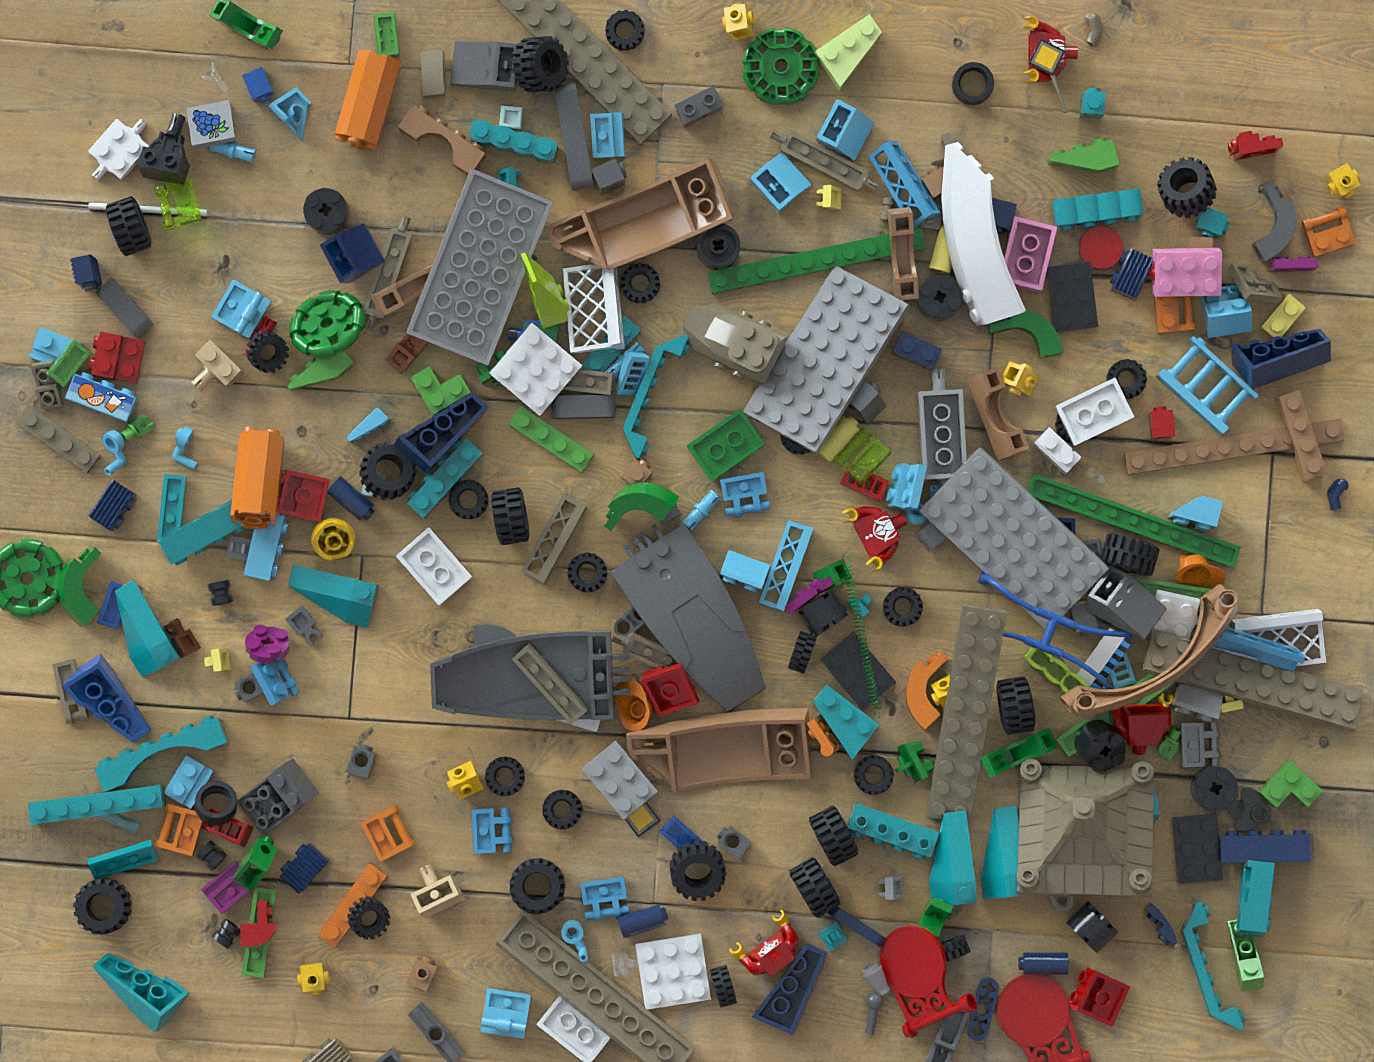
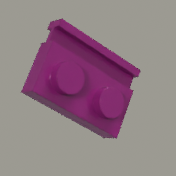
[1269,256,1319,272]
[785,576,834,614]
[201,861,250,914]

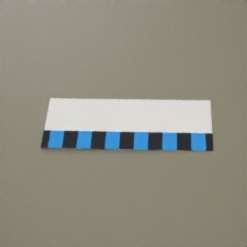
[1077,628,1132,689]

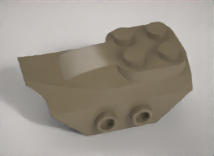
[683,302,789,383]

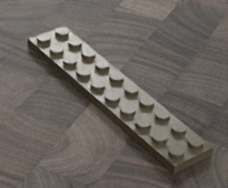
[498,0,672,145]
[926,604,1007,824]
[1142,629,1363,732]
[495,910,695,1062]

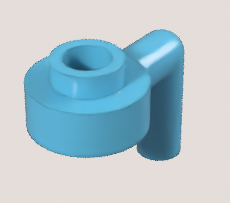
[172,426,198,470]
[102,430,127,475]
[906,485,939,524]
[561,920,588,962]

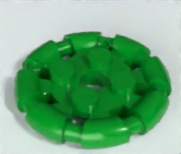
[742,27,820,105]
[289,290,366,358]
[0,539,64,618]

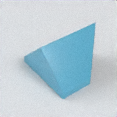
[269,87,311,141]

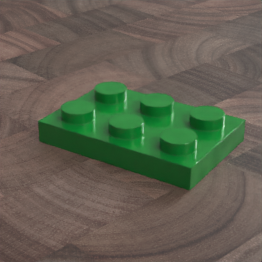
[686,408,765,482]

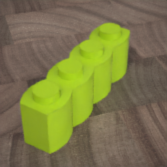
[1024,647,1092,694]

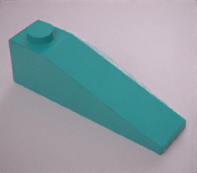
[288,565,379,628]
[115,579,179,677]
[981,806,1026,899]
[929,810,977,905]
[93,953,189,1033]

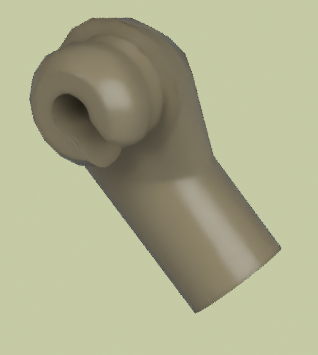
[1085,13,1103,47]

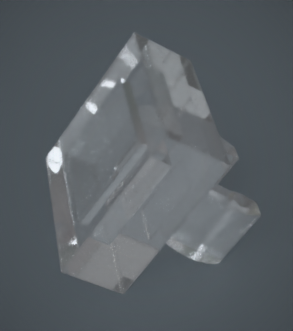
[612,953,638,976]

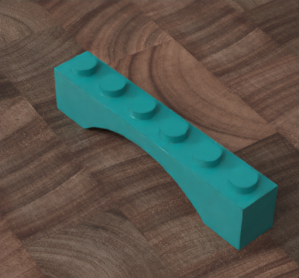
[94,715,229,792]
[28,785,166,825]

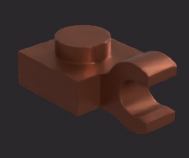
[164,618,201,659]

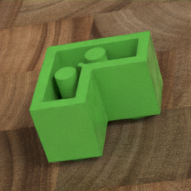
[411,366,471,416]
[1257,760,1323,808]

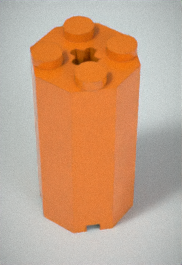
[334,49,402,151]
[230,427,285,529]

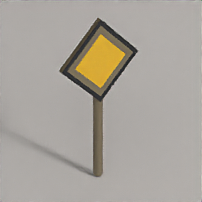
[1028,38,1067,114]
[582,803,660,837]

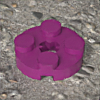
[245,625,290,664]

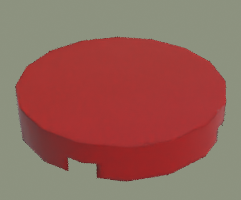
[1079,226,1123,270]

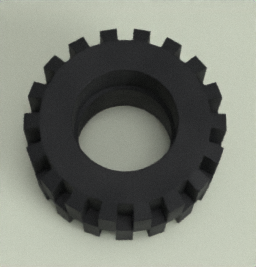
[511,36,569,92]
[1157,157,1217,218]
[106,196,151,256]
[359,441,417,500]
[491,487,530,546]
[1100,533,1160,576]
[996,676,1036,735]
[809,805,858,867]
[669,840,726,901]
[789,857,841,918]
[509,858,565,914]
[73,878,132,935]

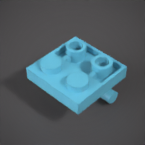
[211,279,272,339]
[480,988,531,1039]

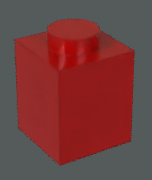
[1148,406,1175,440]

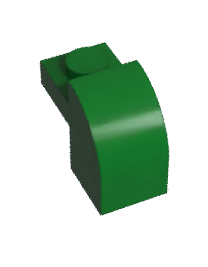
[916,897,953,939]

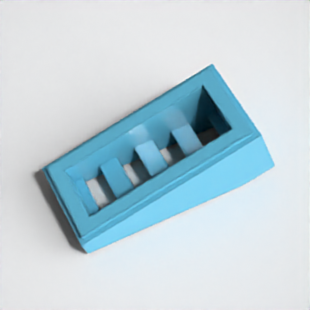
[615,351,650,396]
[347,407,391,443]
[1109,652,1136,689]

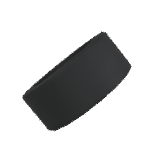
[952,62,994,105]
[195,781,237,826]

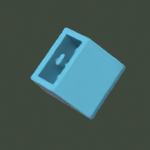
[816,99,875,161]
[750,152,811,214]
[1200,285,1252,338]
[1168,496,1224,532]
[719,550,770,593]

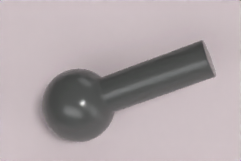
[865,992,884,1035]

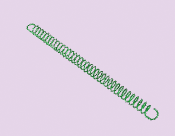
[842,555,881,719]

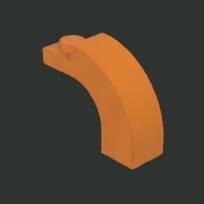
[905,652,949,730]

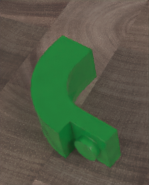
[209,0,283,50]
[987,310,1063,359]
[604,482,679,531]
[59,547,101,626]
[981,728,1058,778]

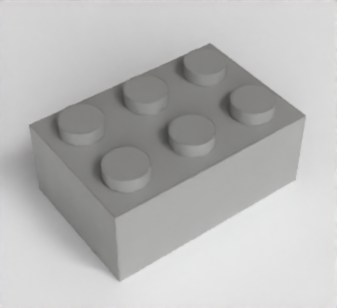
[582,740,659,820]

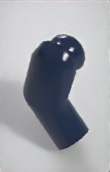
[1327,479,1349,510]

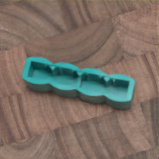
[469,120,558,164]
[1052,189,1144,231]

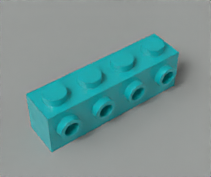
[407,438,484,519]
[157,499,245,566]
[847,803,939,860]

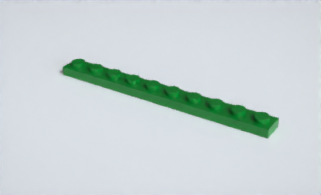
[708,227,926,294]
[1027,474,1241,568]

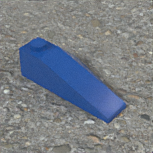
[63,654,151,742]

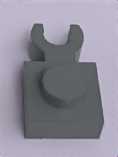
[285,606,323,646]

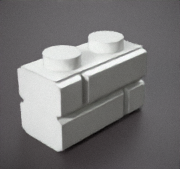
[1032,427,1081,475]

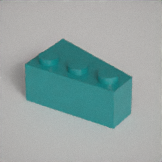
[812,684,879,760]

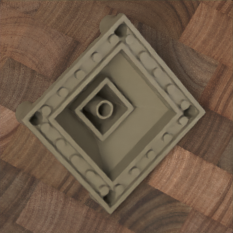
[1017,759,1154,898]

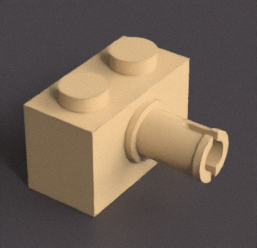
[191,340,244,392]
[411,865,465,919]

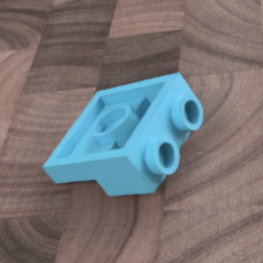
[886,463,927,511]

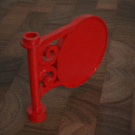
[880,925,977,1038]
[996,975,1092,1062]

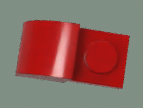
[240,900,278,947]

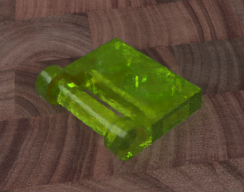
[154,178,202,231]
[833,428,892,485]

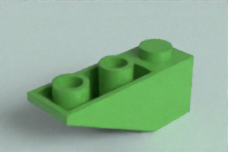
[1047,138,1120,173]
[287,344,355,391]
[1227,919,1264,992]

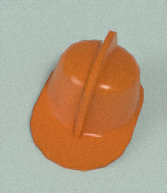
[1175,554,1226,589]
[615,679,653,731]

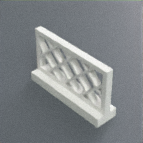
[563,264,625,354]
[1231,609,1326,666]

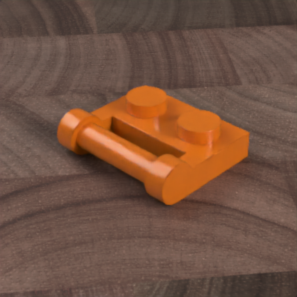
[1302,206,1356,258]
[1154,296,1197,334]
[806,714,840,756]
[155,803,203,856]
[360,805,416,862]

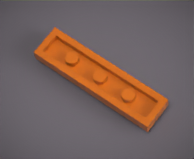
[318,863,388,947]

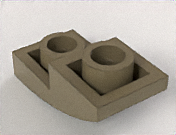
[421,49,446,98]
[31,360,63,410]

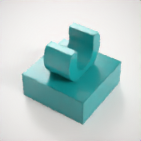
[498,167,523,188]
[847,593,873,618]
[818,921,848,952]

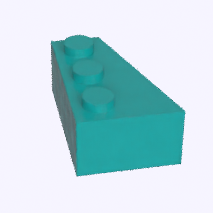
[1236,860,1275,937]

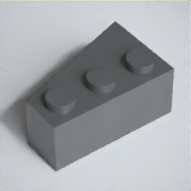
[848,380,886,425]

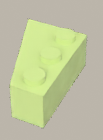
[815,14,882,91]

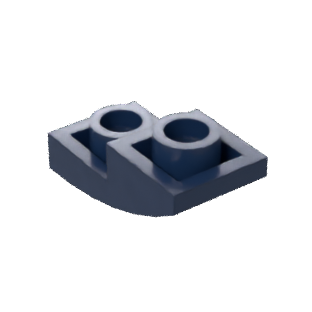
[1144,903,1178,946]

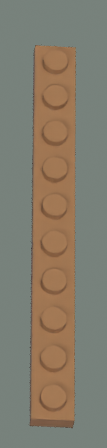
[1124,418,1345,475]

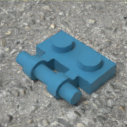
[720,472,770,517]
[250,657,299,706]
[471,807,513,854]
[580,876,630,921]

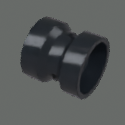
[207,580,233,606]
[196,840,227,871]
[211,918,240,949]

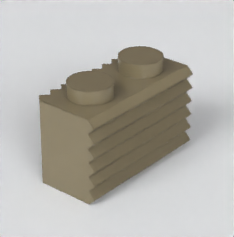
[302,1038,353,1062]

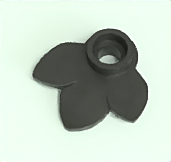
[1227,787,1270,832]

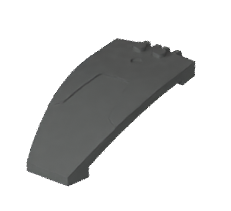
[611,524,766,712]
[430,630,631,720]

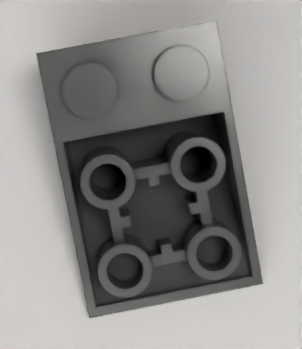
[450,41,517,92]
[1087,565,1167,640]
[237,759,319,836]

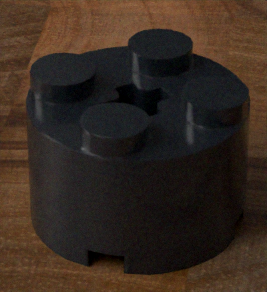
[303,188,349,235]
[696,224,740,270]
[917,275,962,322]
[797,588,848,637]
[1075,720,1126,772]
[1190,766,1238,811]
[1066,901,1119,953]

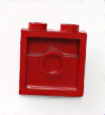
[1228,131,1284,161]
[89,332,146,384]
[277,470,330,522]
[640,663,700,717]
[1069,967,1131,1027]

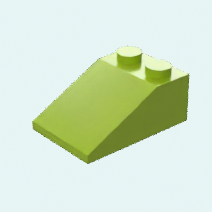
[521,252,570,329]

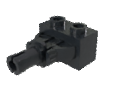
[136,113,190,185]

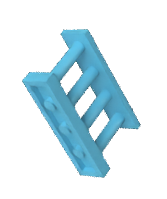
[1155,336,1258,435]

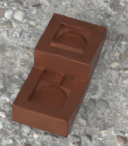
[385,334,429,374]

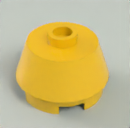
[311,518,355,561]

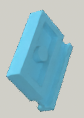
[590,112,625,158]
[28,327,82,362]
[164,755,214,809]

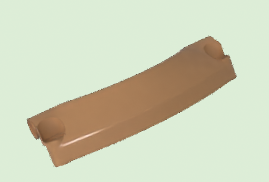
[1060,584,1239,719]

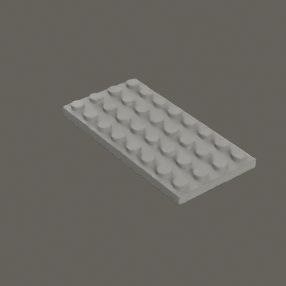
[406,169,553,365]
[743,266,910,454]
[919,447,1109,629]

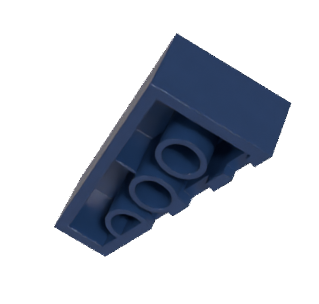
[1231,329,1331,390]
[394,392,489,474]
[1220,830,1314,863]
[752,943,829,1035]

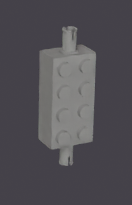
[917,369,967,489]

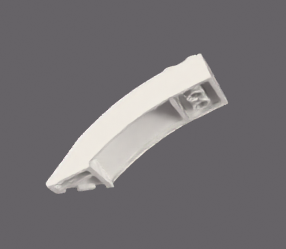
[941,142,1026,325]

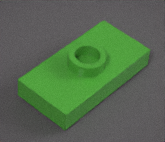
[373,12,400,57]
[46,339,91,387]

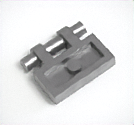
[1180,722,1221,767]

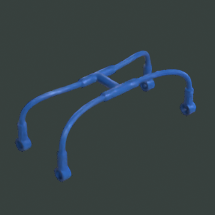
[977,571,1134,689]

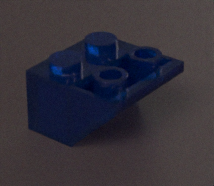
[320,223,385,284]

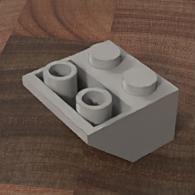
[1171,682,1223,722]

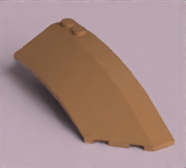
[545,158,734,270]
[626,708,812,793]

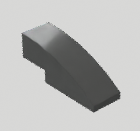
[925,1011,970,1062]

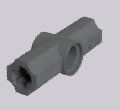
[407,1002,465,1062]

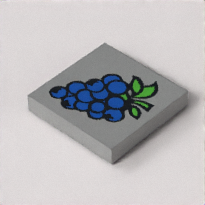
[186,100,236,149]

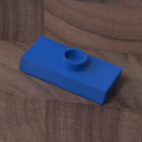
[97,581,123,630]
[659,815,703,848]

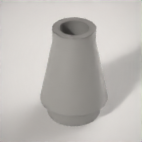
[861,961,890,996]

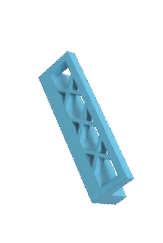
[759,520,814,611]

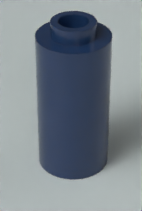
[327,476,375,521]
[617,904,669,939]
[1018,952,1069,975]

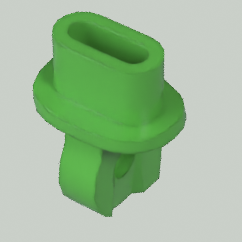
[120,415,156,441]
[1158,725,1181,761]

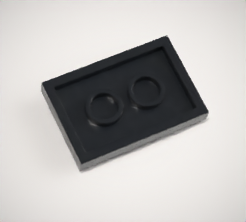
[1047,261,1099,332]
[820,632,896,710]
[1172,813,1223,884]

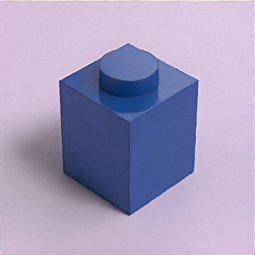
[242,67,274,103]

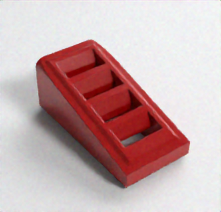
[840,464,889,502]
[202,808,254,847]

